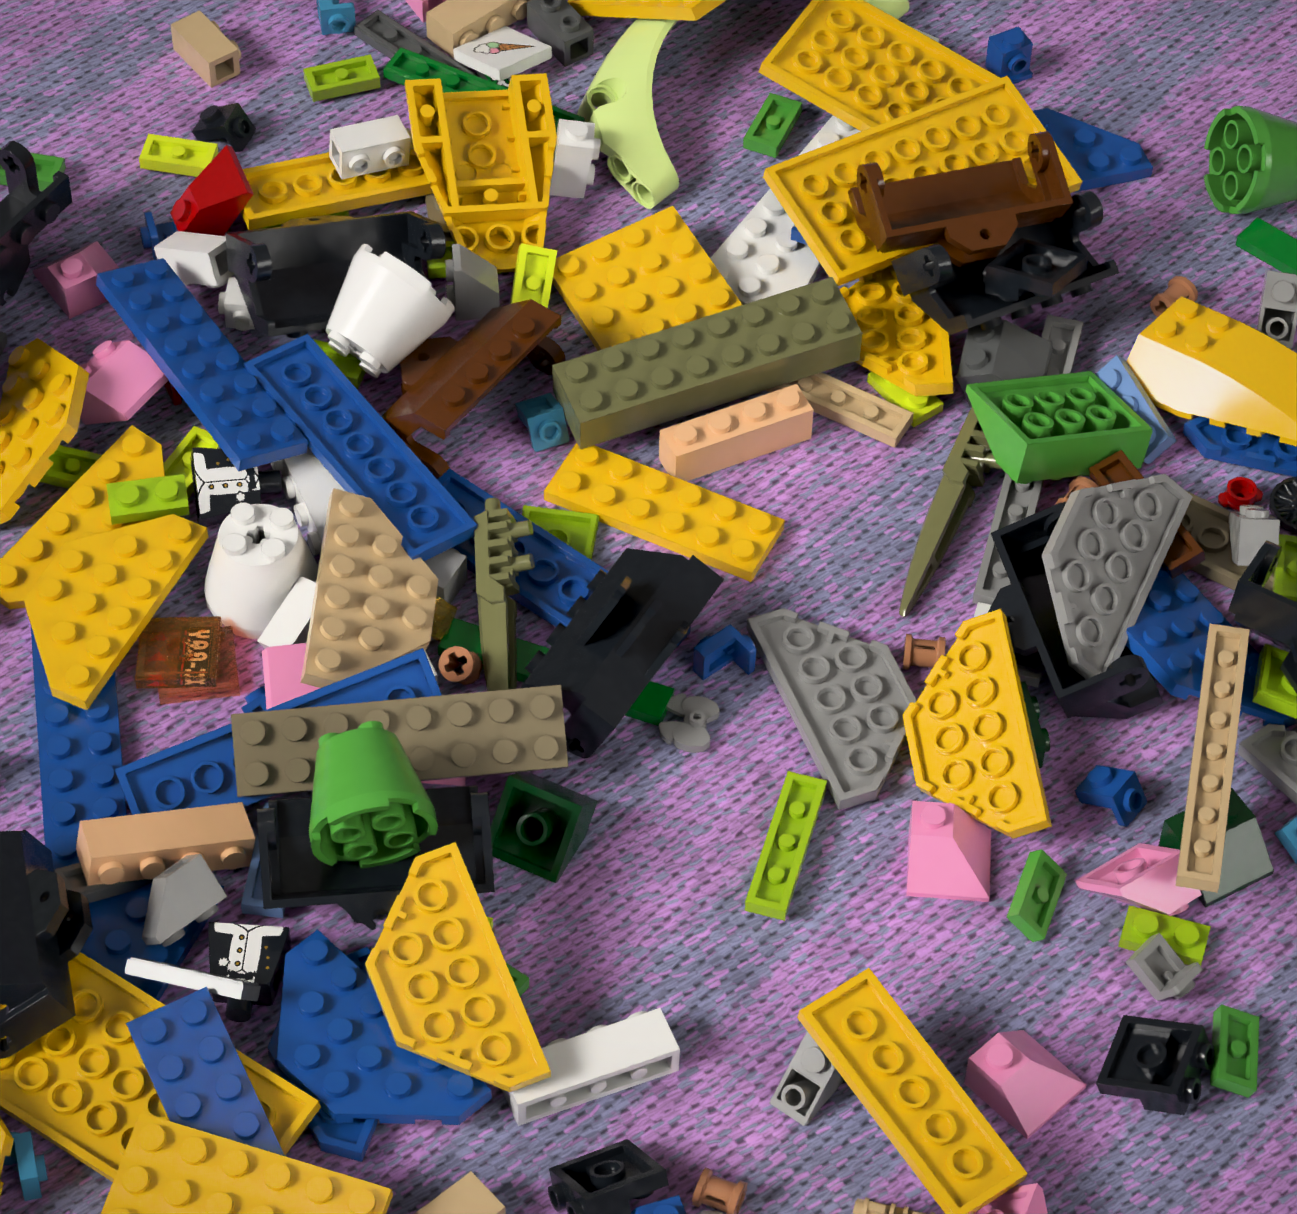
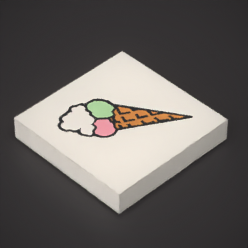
[453,26,552,82]

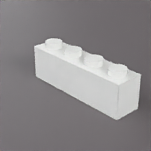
[502,1008,680,1126]

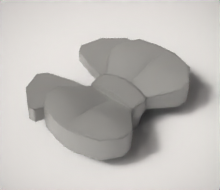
[659,693,720,753]

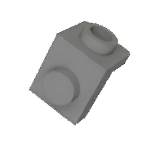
[1126,933,1203,1001]

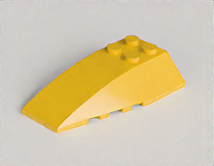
[404,73,557,273]
[1126,296,1297,446]

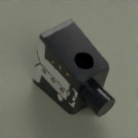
[190,447,282,527]
[208,922,292,1022]

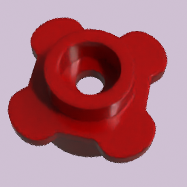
[1218,477,1263,511]

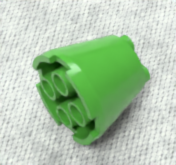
[1204,106,1297,214]
[309,721,438,869]

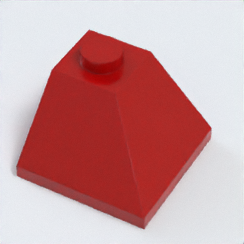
[170,145,254,236]

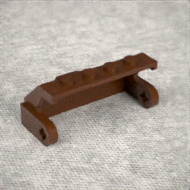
[848,131,1073,268]
[381,299,566,479]

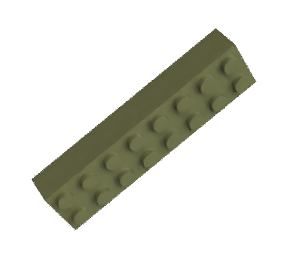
[552,277,863,450]

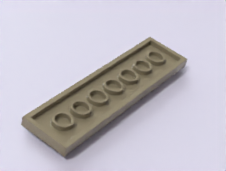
[231,685,568,798]

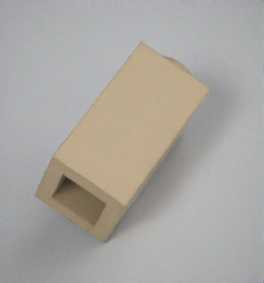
[171,10,241,88]

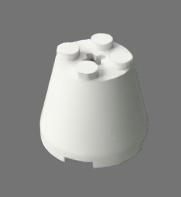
[326,244,455,378]
[204,503,319,639]

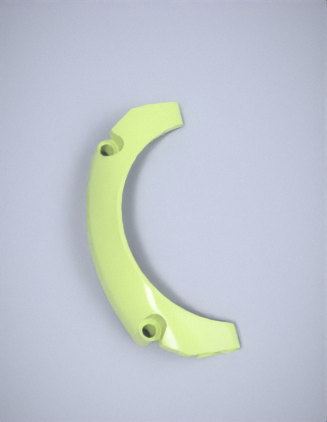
[577,0,910,209]

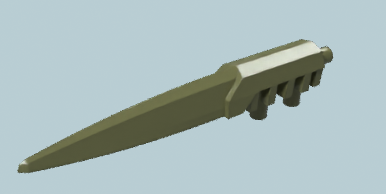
[899,407,1002,617]
[474,498,535,691]

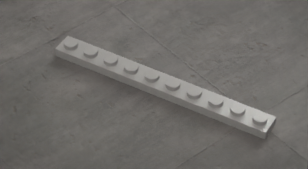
[972,315,1083,605]

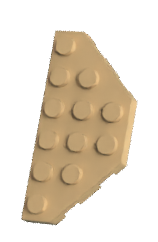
[300,488,438,688]

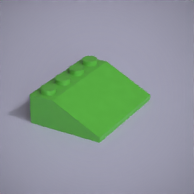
[966,371,1153,484]

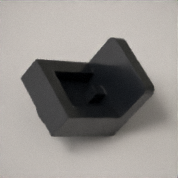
[192,103,256,152]

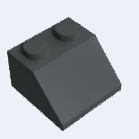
[956,320,1053,407]

